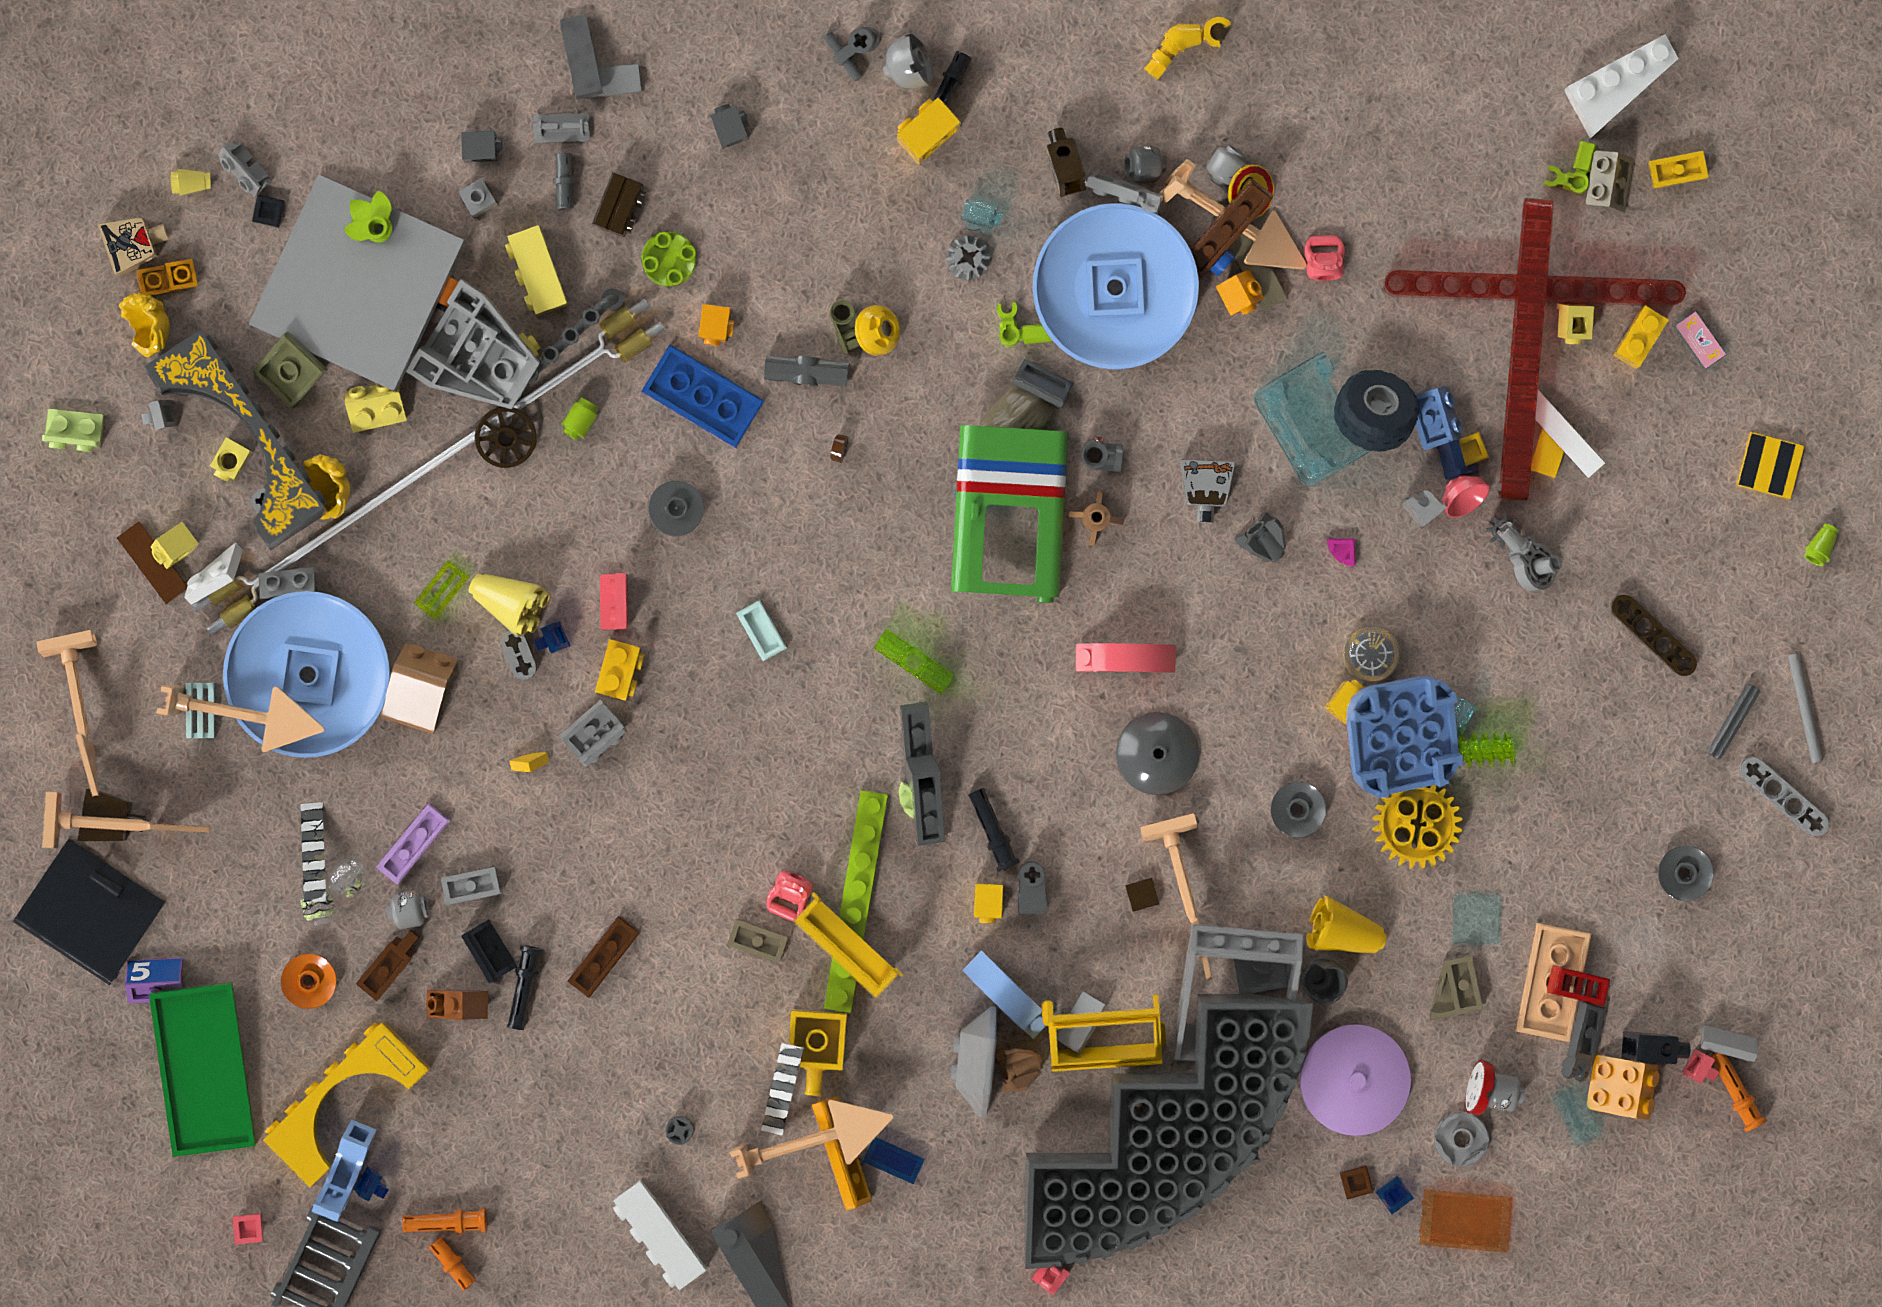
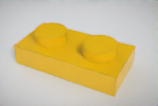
[1648,151,1709,189]

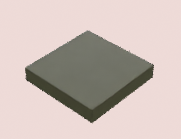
[252,332,328,409]

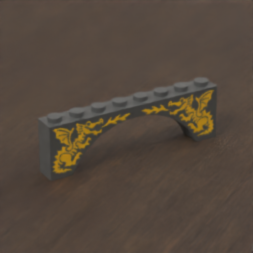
[145,330,327,551]

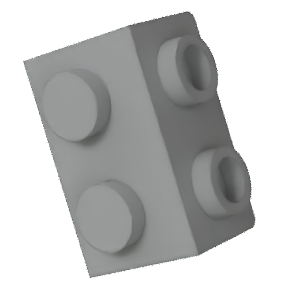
[559,699,627,767]

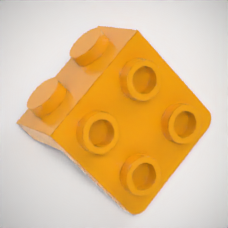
[1587,1055,1659,1119]

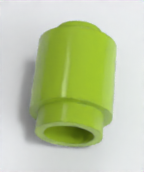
[561,397,599,440]

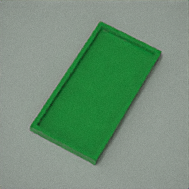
[149,982,256,1157]

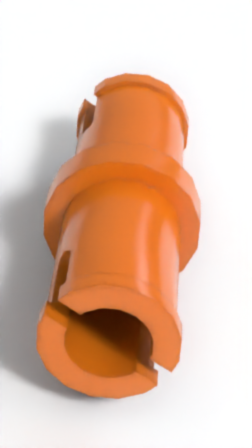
[429,1237,477,1291]

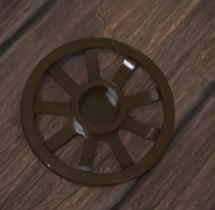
[474,407,537,468]

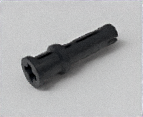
[968,788,1020,872]
[507,945,545,1030]

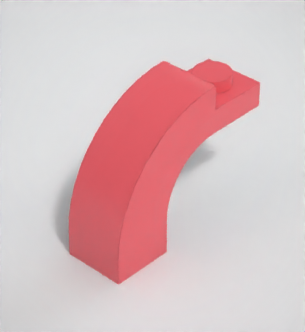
[1076,643,1176,673]

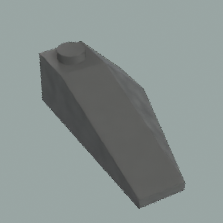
[710,1201,790,1307]

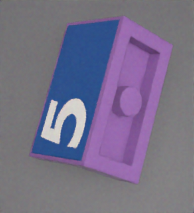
[125,958,184,1004]

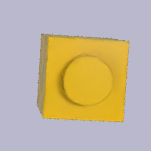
[974,883,1003,923]

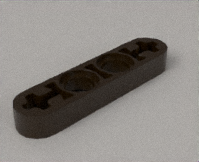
[1610,595,1697,676]

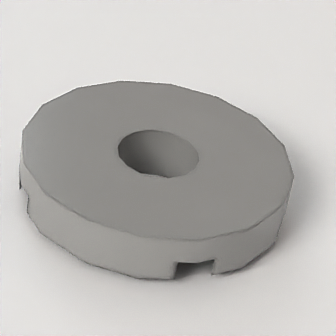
[1434,1111,1489,1166]

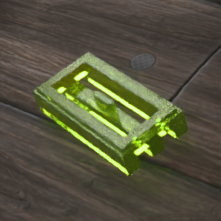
[414,560,470,620]

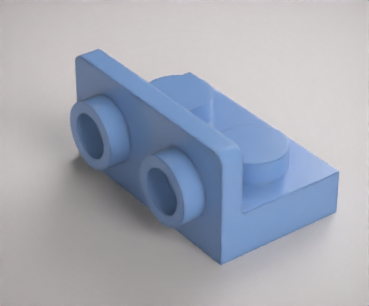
[1416,387,1463,450]

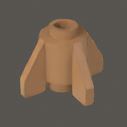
[1068,491,1123,546]
[993,1048,1043,1093]

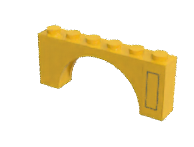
[263,1022,431,1187]

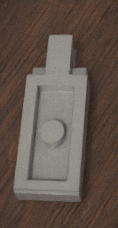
[1085,172,1164,213]

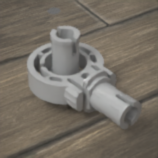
[1497,522,1562,592]

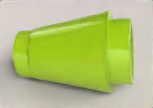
[1804,523,1839,566]

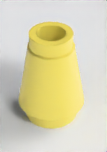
[170,169,211,196]

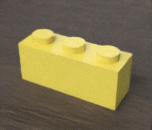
[505,225,568,316]

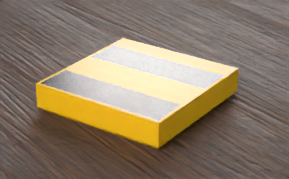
[1736,432,1804,500]

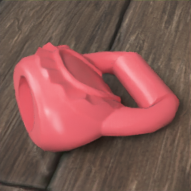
[1304,235,1345,281]
[767,871,813,921]

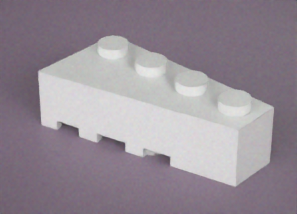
[1564,34,1678,138]

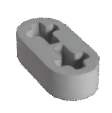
[501,630,537,680]

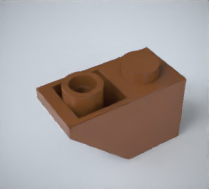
[426,990,488,1020]

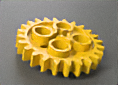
[1372,785,1462,869]

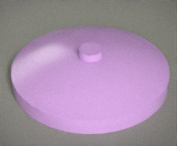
[1299,1024,1411,1136]

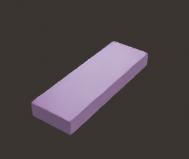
[376,803,451,885]

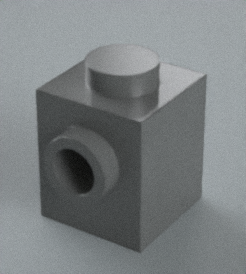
[710,104,749,149]

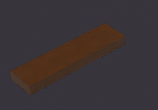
[1190,178,1273,279]

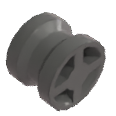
[665,1116,694,1145]

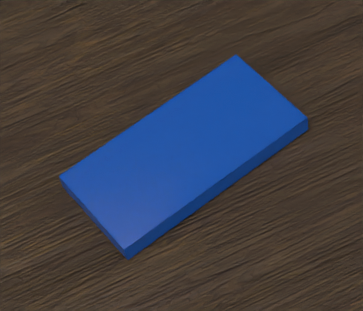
[641,344,764,448]

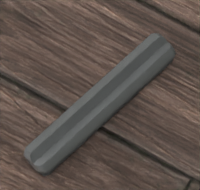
[1708,684,1760,759]

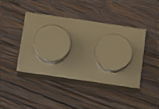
[727,919,788,964]

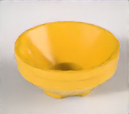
[855,305,900,356]

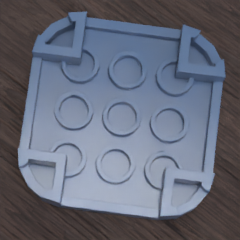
[1346,676,1463,798]

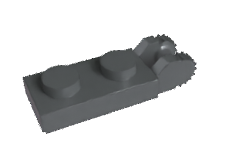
[1561,1001,1606,1082]

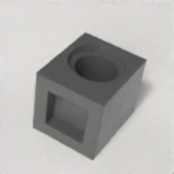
[461,131,502,163]

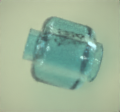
[961,195,1004,234]

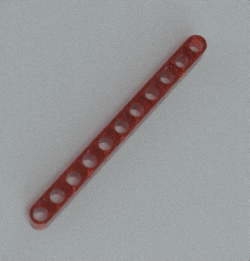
[1499,198,1553,501]
[1382,270,1686,307]

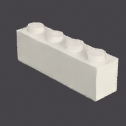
[613,1179,707,1290]

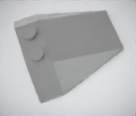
[406,279,541,409]
[950,1005,996,1118]

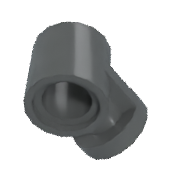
[1080,441,1123,472]

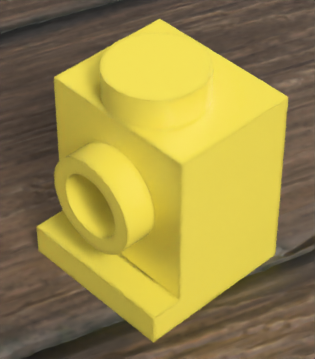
[1557,304,1594,344]

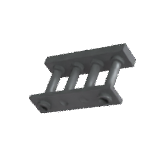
[270,1206,381,1307]

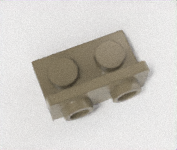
[1586,151,1634,213]

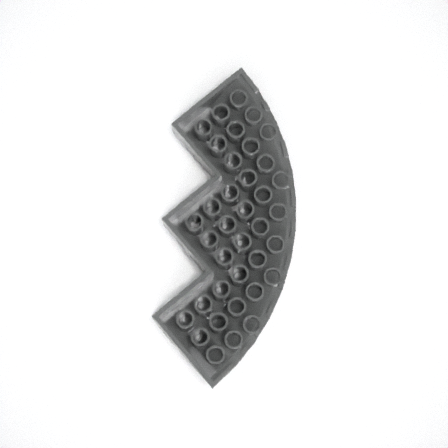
[1024,994,1313,1269]

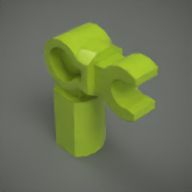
[1544,141,1598,195]
[997,302,1052,348]

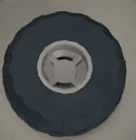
[1334,370,1419,452]

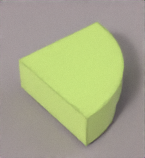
[899,782,914,819]

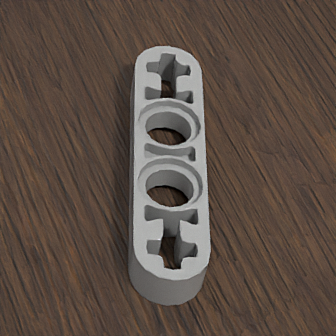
[1739,757,1829,836]

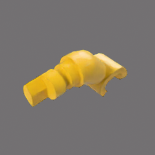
[1144,17,1232,80]

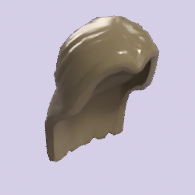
[979,385,1055,430]

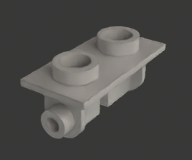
[533,114,590,143]
[218,140,271,197]
[258,567,317,599]

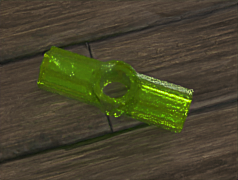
[873,629,955,695]

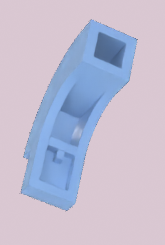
[962,950,1046,1039]
[312,1119,377,1222]

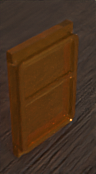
[1419,1189,1512,1252]

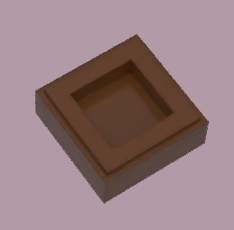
[1339,1165,1374,1200]

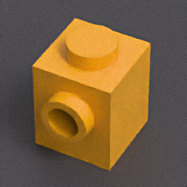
[1216,269,1265,316]
[698,304,735,347]

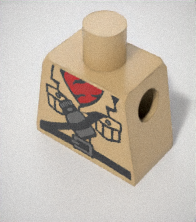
[98,218,169,277]

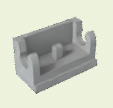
[1402,490,1447,527]

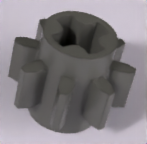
[1486,513,1521,548]

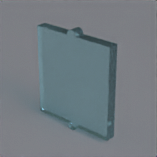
[1452,892,1499,946]

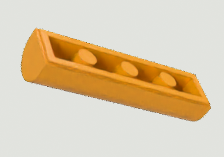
[811,1095,872,1210]

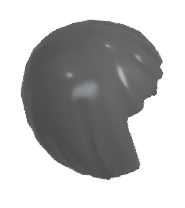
[1301,959,1348,1005]

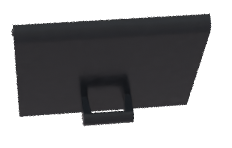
[13,839,165,986]

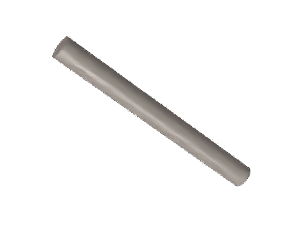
[1788,653,1823,763]

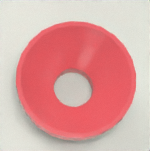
[1442,475,1490,518]

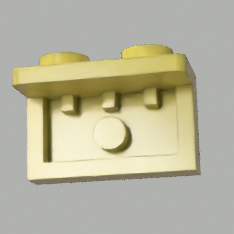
[345,384,407,433]

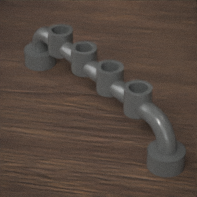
[517,288,624,402]

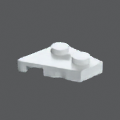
[184,543,243,605]

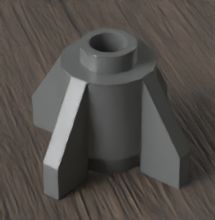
[1234,511,1286,563]

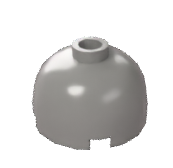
[883,32,934,90]

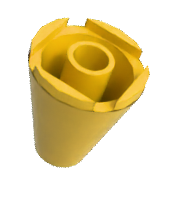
[1306,896,1387,953]

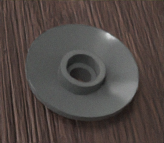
[1271,782,1326,837]
[1658,846,1714,901]

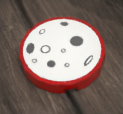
[1465,1060,1495,1116]

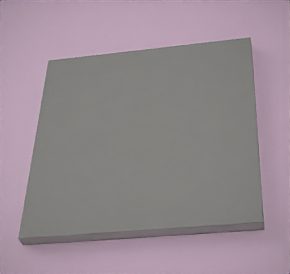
[249,174,466,392]

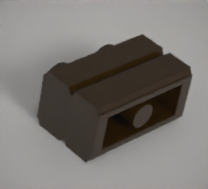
[592,172,647,238]

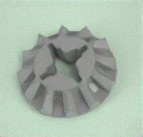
[946,236,990,280]

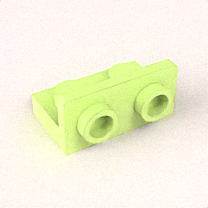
[42,409,104,452]

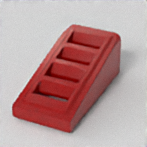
[1547,966,1610,1006]

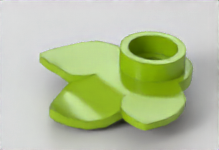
[344,191,393,243]

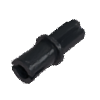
[934,51,972,105]

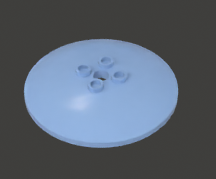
[1033,203,1199,370]
[223,591,390,758]

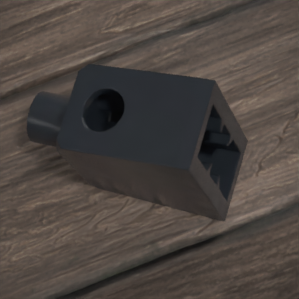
[1621,1031,1691,1065]

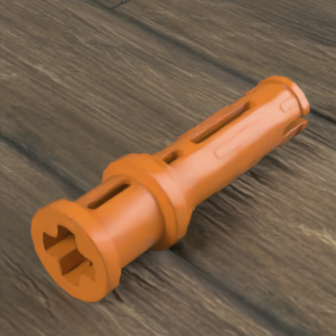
[1710,1053,1767,1132]
[402,1208,488,1234]

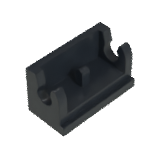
[461,920,518,983]

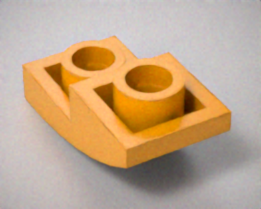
[136,259,198,296]

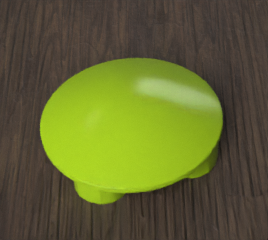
[641,232,696,287]

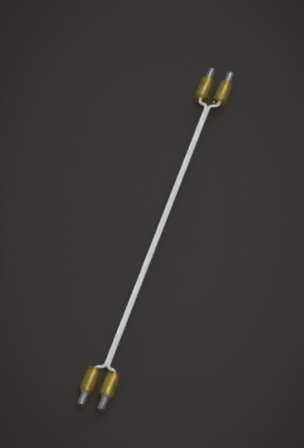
[191,299,665,635]

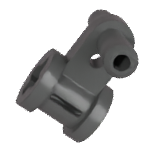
[823,27,880,81]

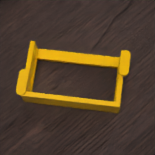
[794,892,904,998]
[1042,994,1166,1072]

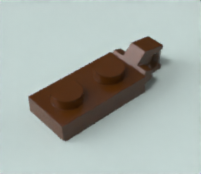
[356,930,420,1001]

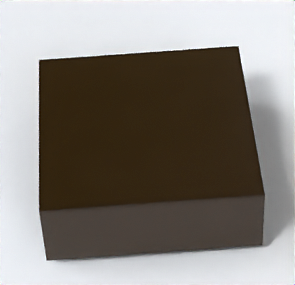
[1125,878,1159,912]

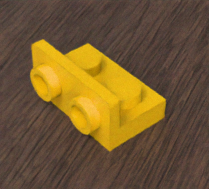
[595,639,645,701]

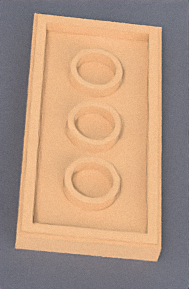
[1516,923,1591,1042]

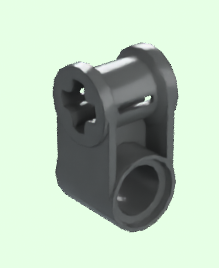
[1018,861,1047,915]

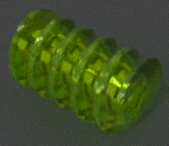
[1458,732,1516,769]

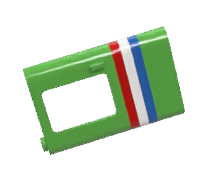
[951,425,1068,603]

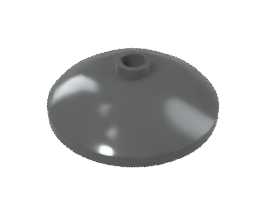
[1116,712,1199,795]

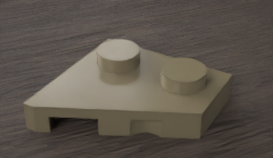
[1429,955,1483,1020]

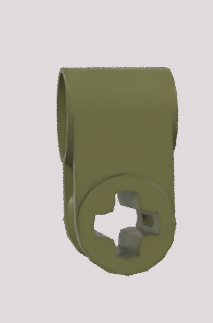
[830,300,860,355]

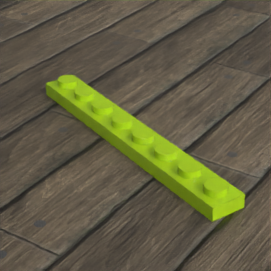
[824,790,888,1013]

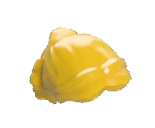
[119,292,170,357]
[303,454,351,520]

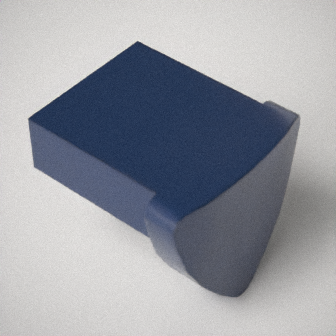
[1437,440,1479,480]

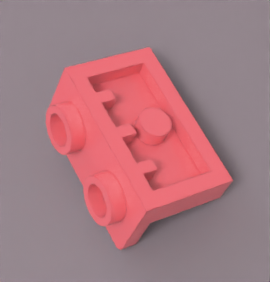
[600,573,628,630]

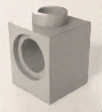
[458,178,498,219]

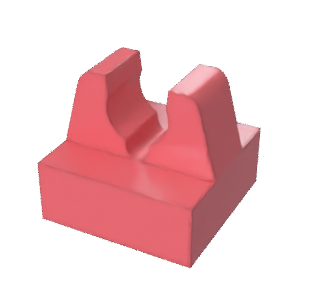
[1682,1049,1719,1083]
[233,1213,264,1244]
[1031,1266,1070,1295]

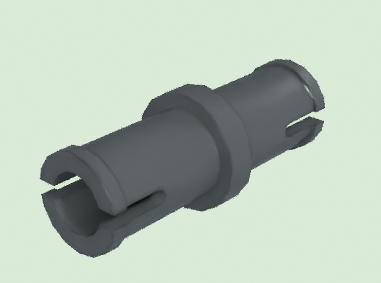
[553,153,575,209]

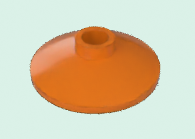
[281,953,336,1009]

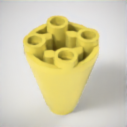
[469,573,550,637]

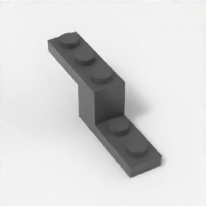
[900,701,945,846]

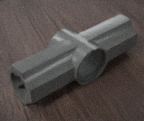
[764,355,849,387]

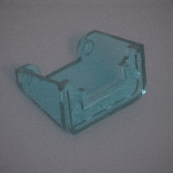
[1254,351,1371,487]

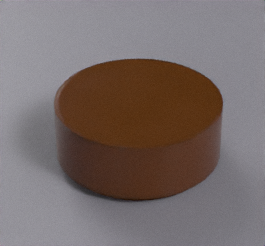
[830,434,848,463]

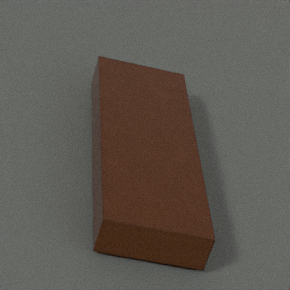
[117,521,188,604]
[567,916,640,998]

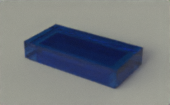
[863,1137,925,1184]

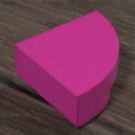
[1327,539,1355,566]

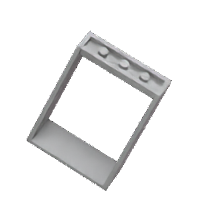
[1174,925,1303,1062]

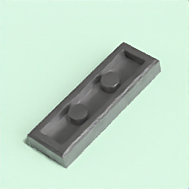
[559,14,604,99]

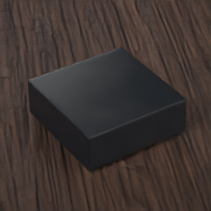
[252,194,285,228]

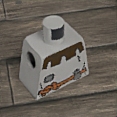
[1180,460,1234,523]

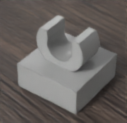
[141,400,178,430]

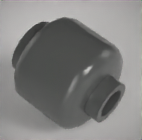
[1124,146,1167,182]

